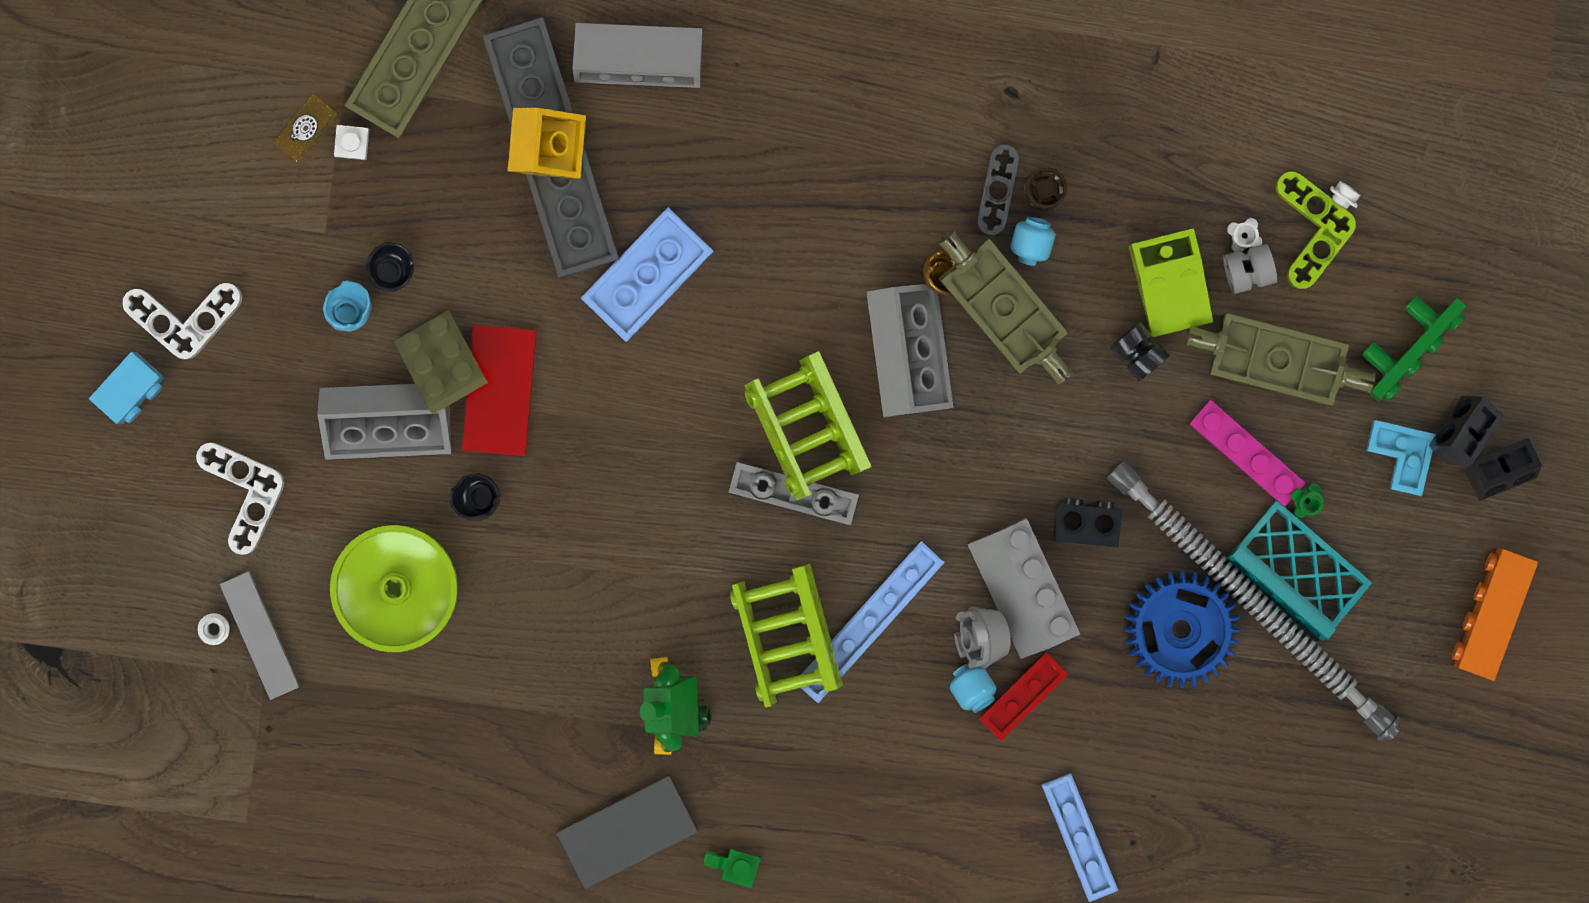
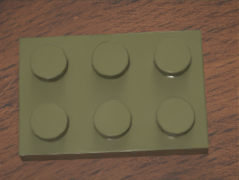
[394,310,488,415]

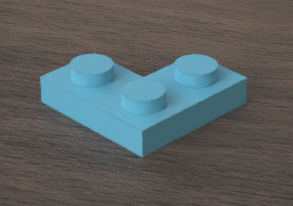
[1366,420,1436,496]

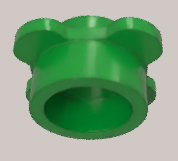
[1291,483,1324,518]

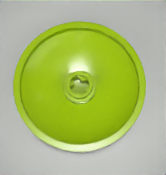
[330,525,458,652]

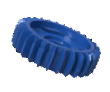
[1123,571,1241,688]

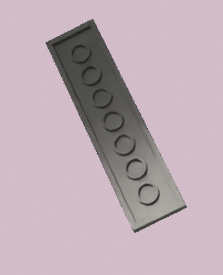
[483,17,619,278]

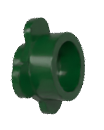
[698,699,712,732]

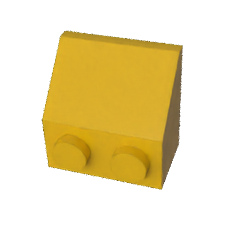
[508,108,586,179]

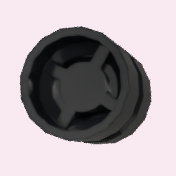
[1110,322,1170,382]

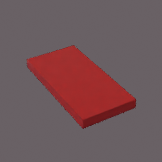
[462,325,537,456]

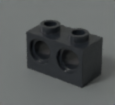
[1429,396,1504,466]
[1466,438,1542,501]
[1053,498,1122,548]

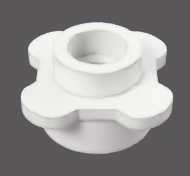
[1330,181,1361,209]
[1227,218,1262,252]

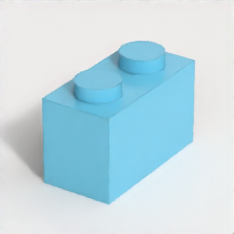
[89,352,165,424]

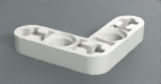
[122,283,242,359]
[196,443,285,555]

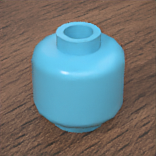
[1010,217,1056,266]
[950,664,997,713]

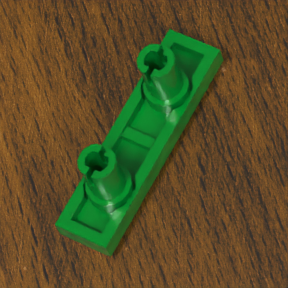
[1362,296,1467,404]

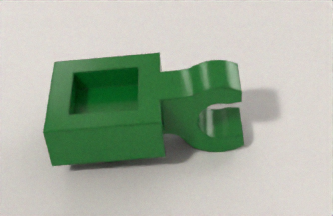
[703,848,761,889]

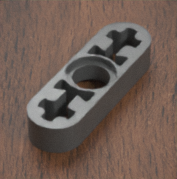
[977,145,1019,236]

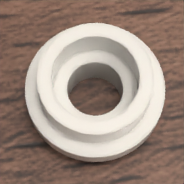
[198,613,230,645]

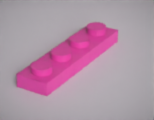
[1189,400,1305,507]

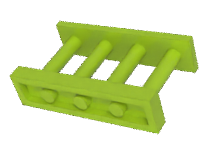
[744,351,871,501]
[730,564,843,708]

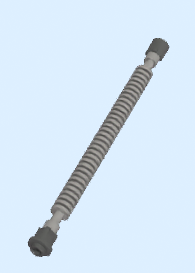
[1106,460,1401,741]

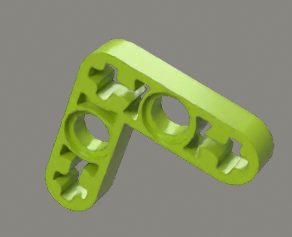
[1275,172,1356,289]

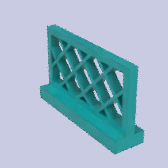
[1226,500,1372,641]

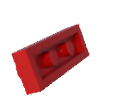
[979,652,1069,741]

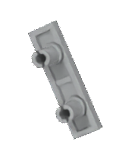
[728,462,859,525]

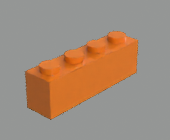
[1452,548,1538,681]

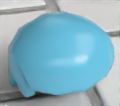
[323,281,372,332]

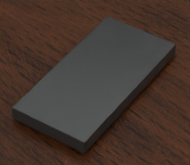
[557,775,698,889]

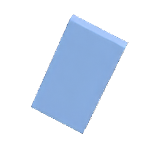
[581,207,714,342]

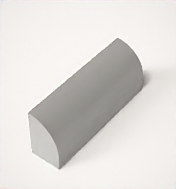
[573,23,702,88]

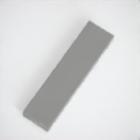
[219,571,301,700]

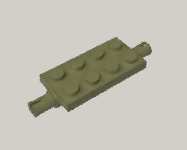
[938,230,1072,384]
[1185,313,1375,406]

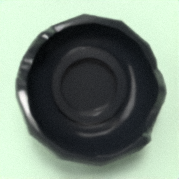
[366,242,414,292]
[450,473,501,521]

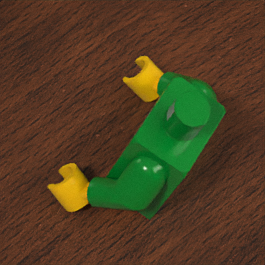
[640,657,699,755]

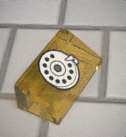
[273,94,338,163]

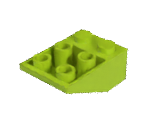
[1128,228,1213,338]

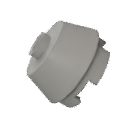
[954,606,1011,669]

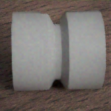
[1223,244,1277,294]

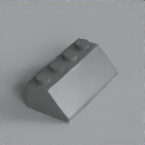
[867,284,954,417]
[317,384,451,460]
[967,518,1080,659]

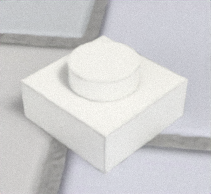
[334,125,370,160]

